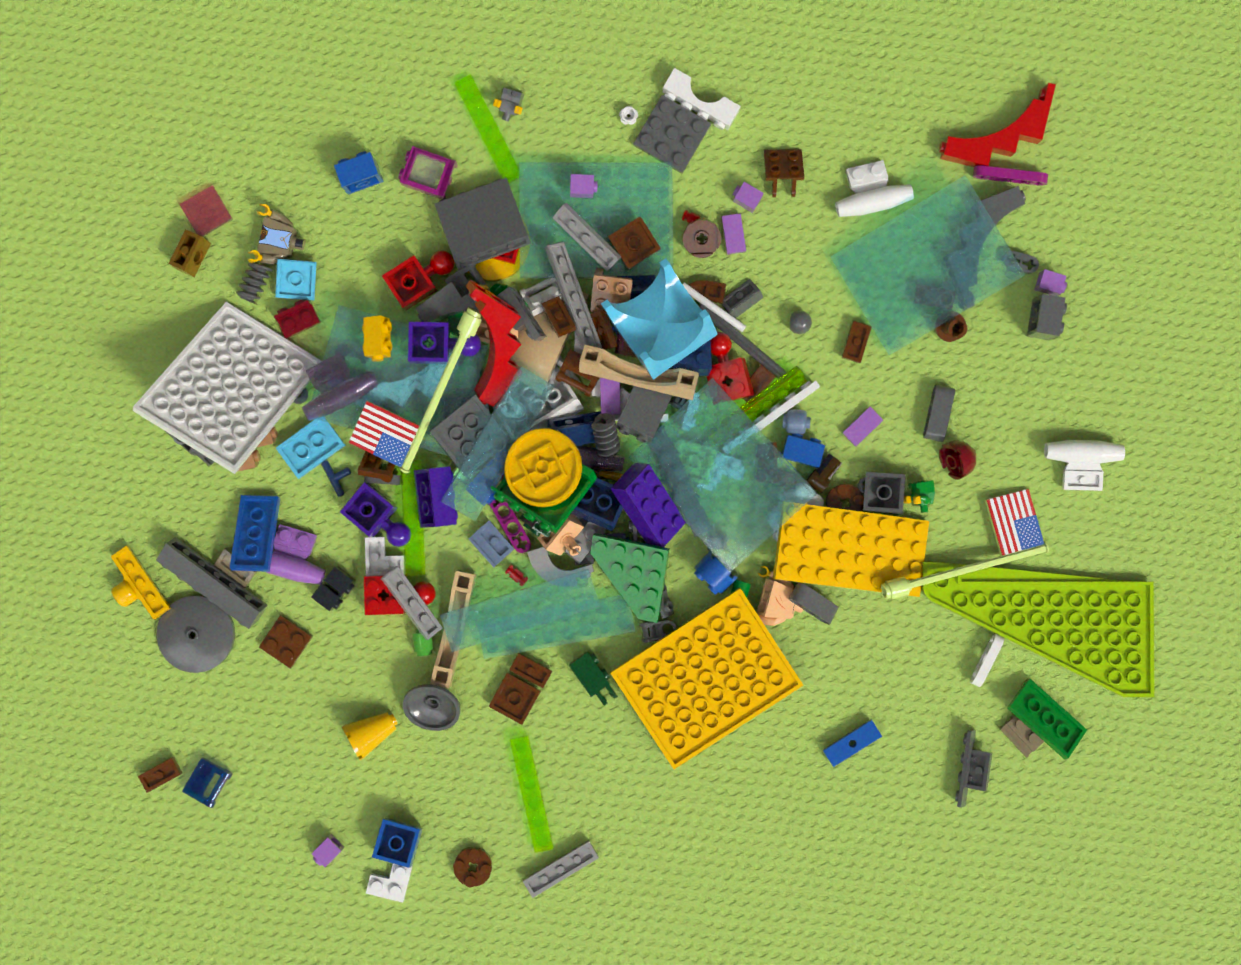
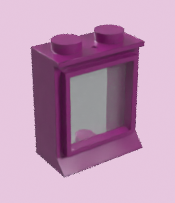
[398,146,458,199]

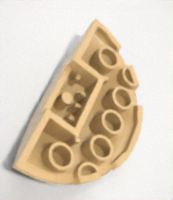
[510,292,589,395]

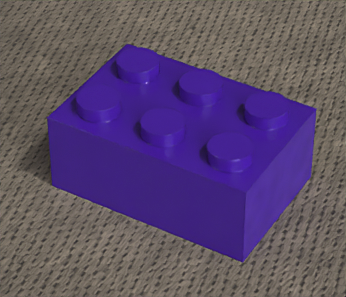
[414,466,458,528]

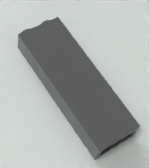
[616,368,672,443]

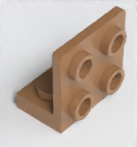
[590,268,633,312]

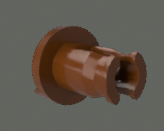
[934,311,968,342]

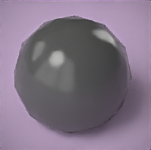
[790,310,812,335]

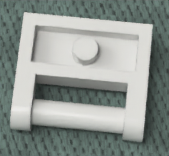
[519,274,564,316]

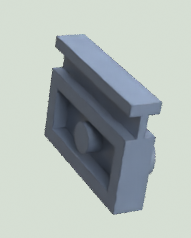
[468,520,514,567]

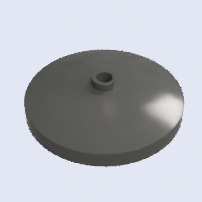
[157,596,235,673]

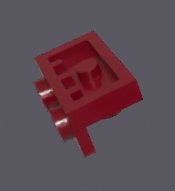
[274,299,321,339]

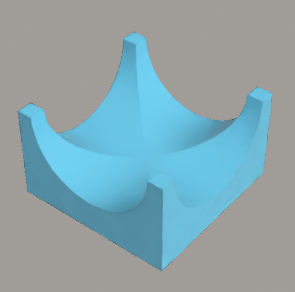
[601,258,717,379]

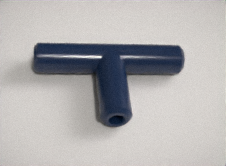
[321,461,351,497]

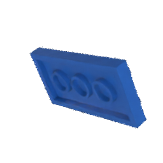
[230,495,280,572]

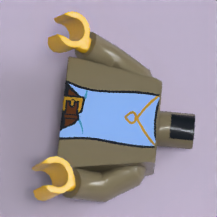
[248,204,305,264]

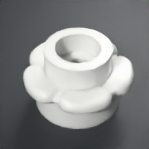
[619,106,638,125]

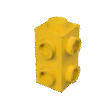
[362,315,392,362]

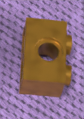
[168,229,211,277]

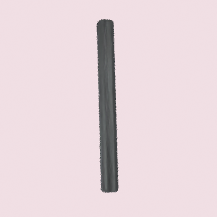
[699,304,789,382]

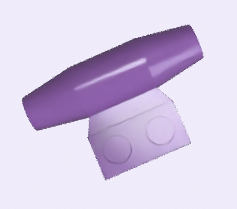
[266,524,326,585]

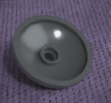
[403,684,461,731]

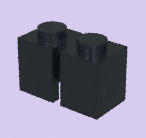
[311,566,356,611]

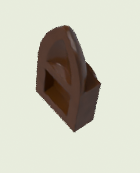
[689,280,727,304]

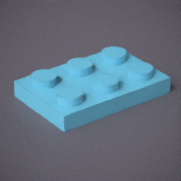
[276,414,346,479]

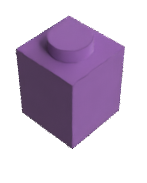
[570,174,598,198]
[732,182,764,213]
[1034,269,1067,296]
[312,834,344,867]

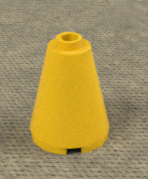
[342,712,398,760]

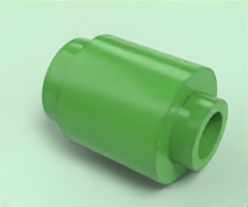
[412,629,434,656]

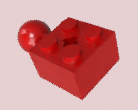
[382,250,455,311]
[706,332,754,405]
[364,575,436,615]

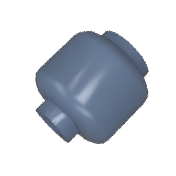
[783,409,811,435]

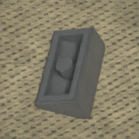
[721,279,763,318]

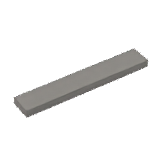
[545,241,603,352]

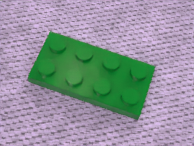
[1007,679,1087,760]

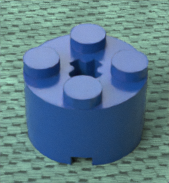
[694,550,738,595]

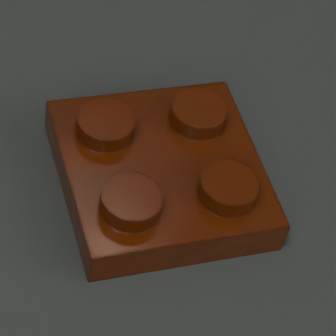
[608,216,661,270]
[259,615,313,669]
[489,672,541,725]

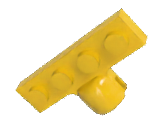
[111,545,171,619]

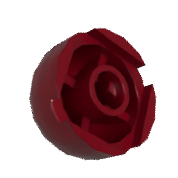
[939,440,976,480]

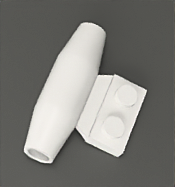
[835,160,914,217]
[1044,440,1125,491]

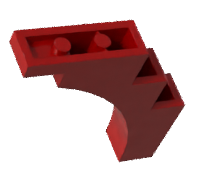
[939,83,1056,167]
[466,280,522,407]

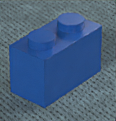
[780,433,825,468]

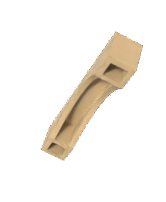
[579,345,699,400]
[430,570,477,689]

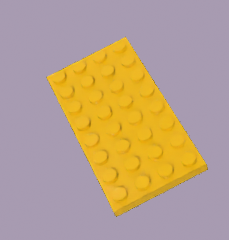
[773,501,929,597]

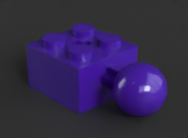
[408,322,481,364]
[340,482,411,547]

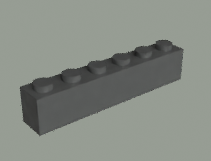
[156,537,268,629]

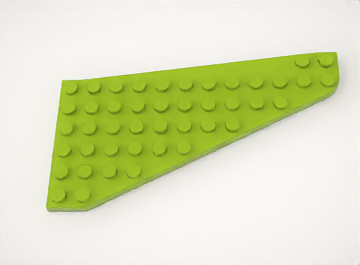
[922,562,1154,697]

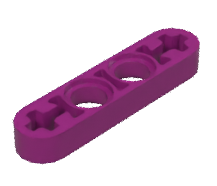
[973,166,1048,186]
[489,500,531,553]

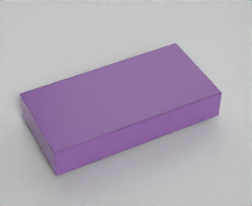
[721,213,746,255]
[600,377,621,415]
[842,406,883,447]

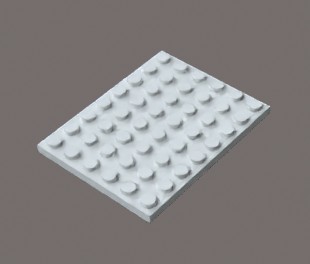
[133,302,323,474]

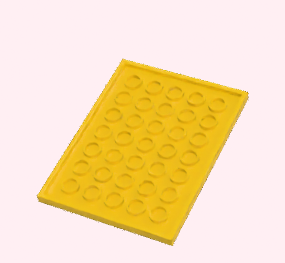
[610,588,803,769]

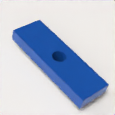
[823,720,882,767]

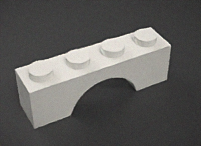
[662,68,741,130]

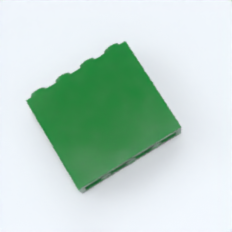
[490,464,597,534]

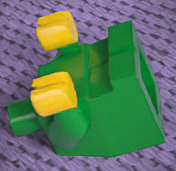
[904,480,935,513]

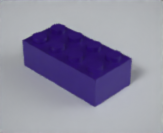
[611,463,686,547]

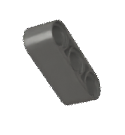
[923,384,955,442]
[788,582,839,625]

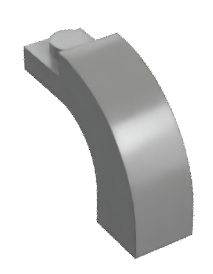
[527,547,594,587]

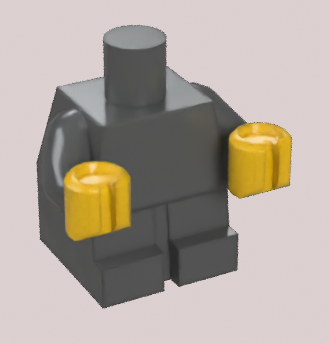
[493,88,524,122]

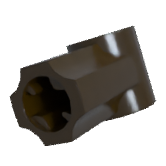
[805,454,842,494]

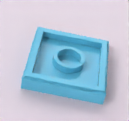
[275,259,317,301]

